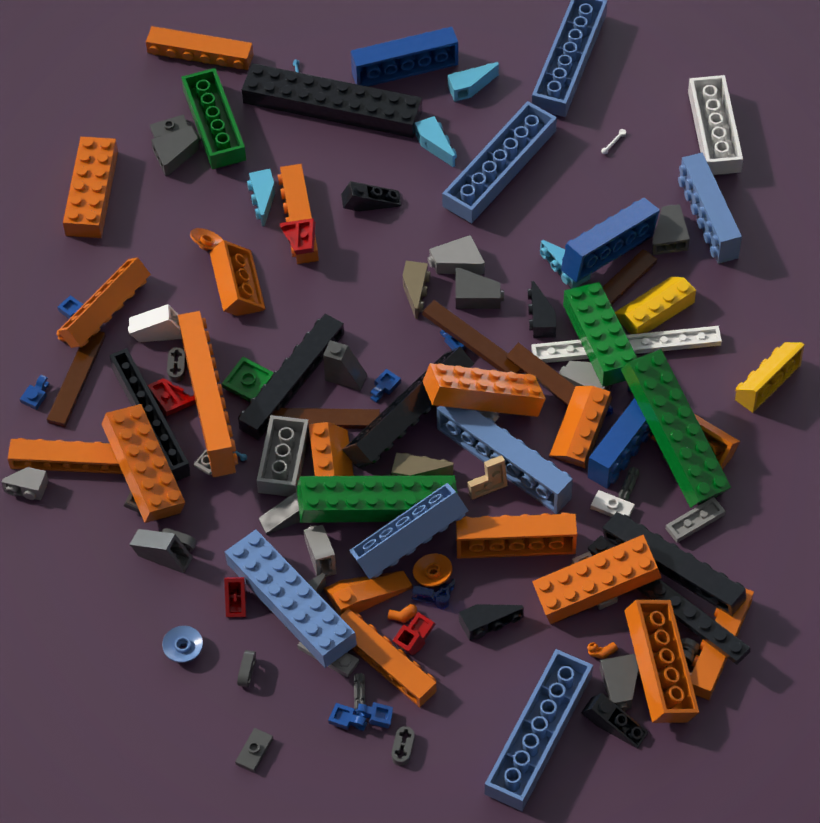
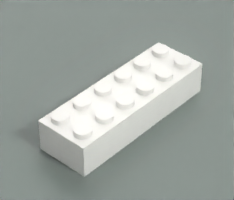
[688,75,743,175]

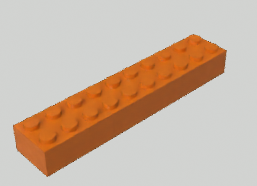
[178,311,238,477]

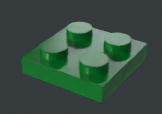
[222,357,274,402]

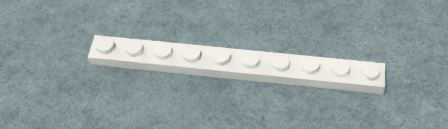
[531,326,722,363]

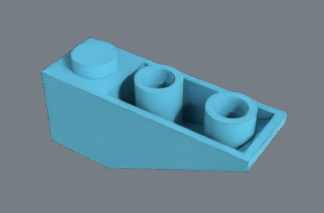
[448,62,499,102]
[415,116,457,167]
[247,169,275,226]
[539,240,591,289]

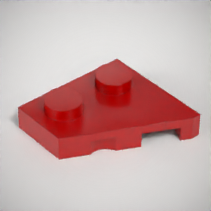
[280,218,316,255]
[147,378,196,416]

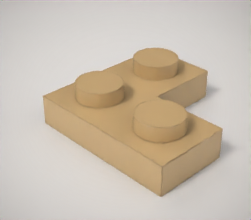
[468,455,508,500]

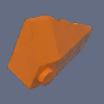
[324,571,413,616]

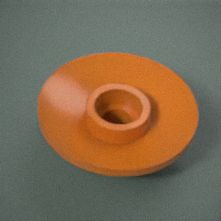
[190,228,223,251]
[413,553,452,587]

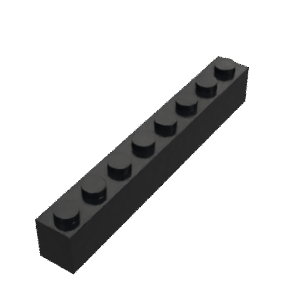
[238,313,344,440]
[110,348,191,481]
[602,512,746,616]

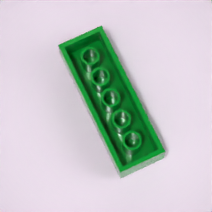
[181,68,246,169]
[563,282,637,387]

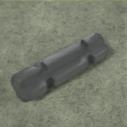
[618,467,639,501]
[354,673,365,711]

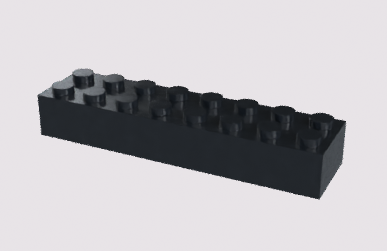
[342,347,474,467]

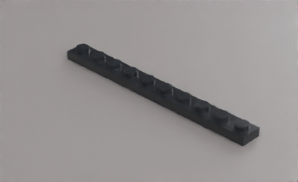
[588,535,751,665]

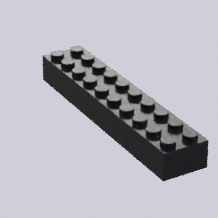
[241,63,422,138]

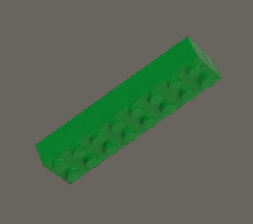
[621,349,731,508]
[297,475,457,523]

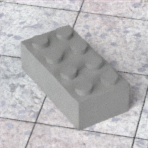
[257,415,309,497]

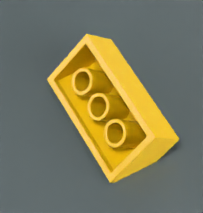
[615,276,696,334]
[735,342,805,413]

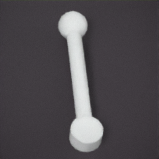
[601,129,626,155]

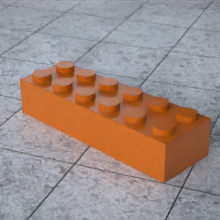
[63,136,118,238]
[423,363,546,417]
[101,404,185,523]
[456,513,577,559]
[532,534,662,624]
[624,600,700,723]

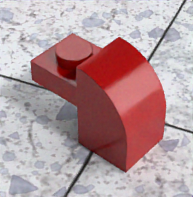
[392,612,436,655]

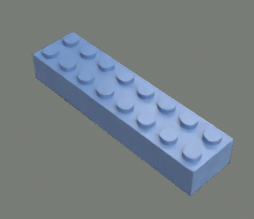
[532,0,608,117]
[442,101,557,224]
[437,406,573,514]
[224,530,357,668]
[485,649,593,811]

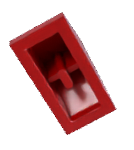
[224,577,247,617]

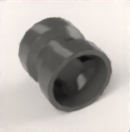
[681,638,700,666]

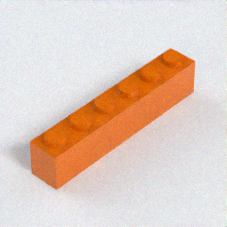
[146,26,254,70]
[277,164,319,264]
[58,257,151,348]
[7,438,123,474]
[689,588,754,700]
[340,608,437,708]

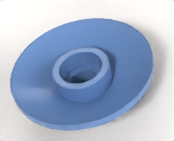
[162,626,203,663]

